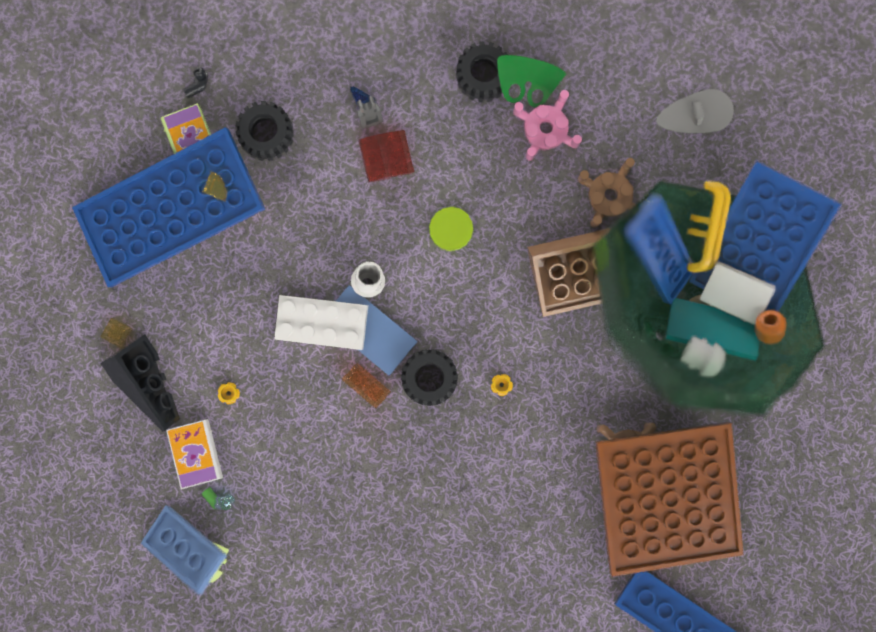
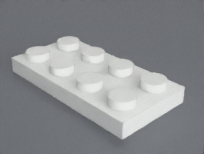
[275,295,368,350]

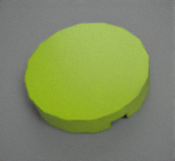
[429,207,473,251]

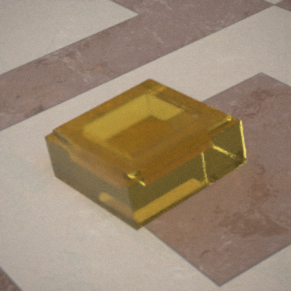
[100,318,132,348]

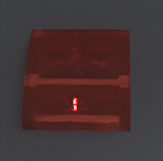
[358,130,414,183]

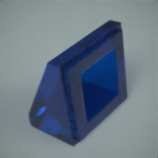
[350,86,376,106]

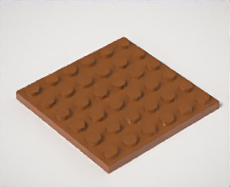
[596,422,744,577]

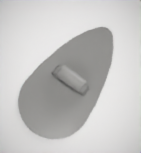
[656,89,734,133]

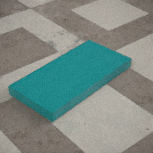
[665,298,760,361]

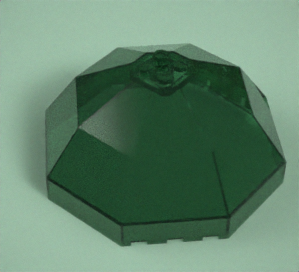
[593,181,825,416]

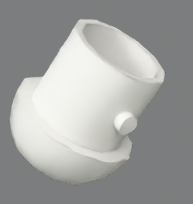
[351,262,385,298]
[680,336,726,377]

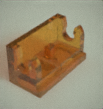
[341,363,391,409]

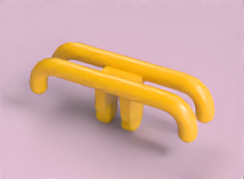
[687,181,731,272]

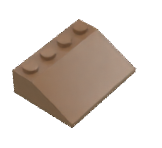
[527,227,629,317]

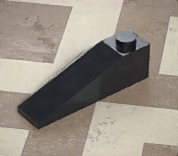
[100,334,180,432]

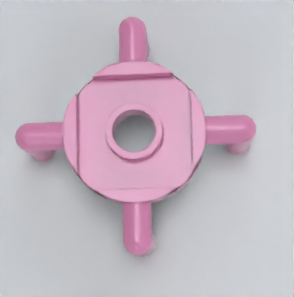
[513,90,582,161]

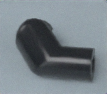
[183,67,208,99]

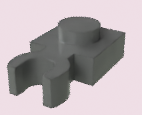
[357,96,384,129]

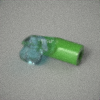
[201,487,235,510]

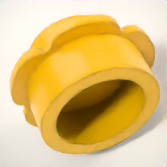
[491,374,513,396]
[218,382,240,405]

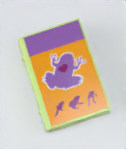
[161,103,211,154]

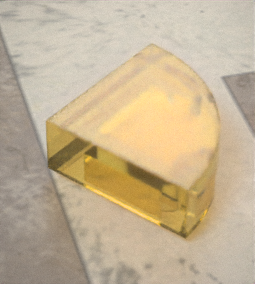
[203,171,227,201]

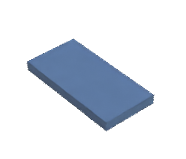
[335,285,418,376]
[141,505,227,594]

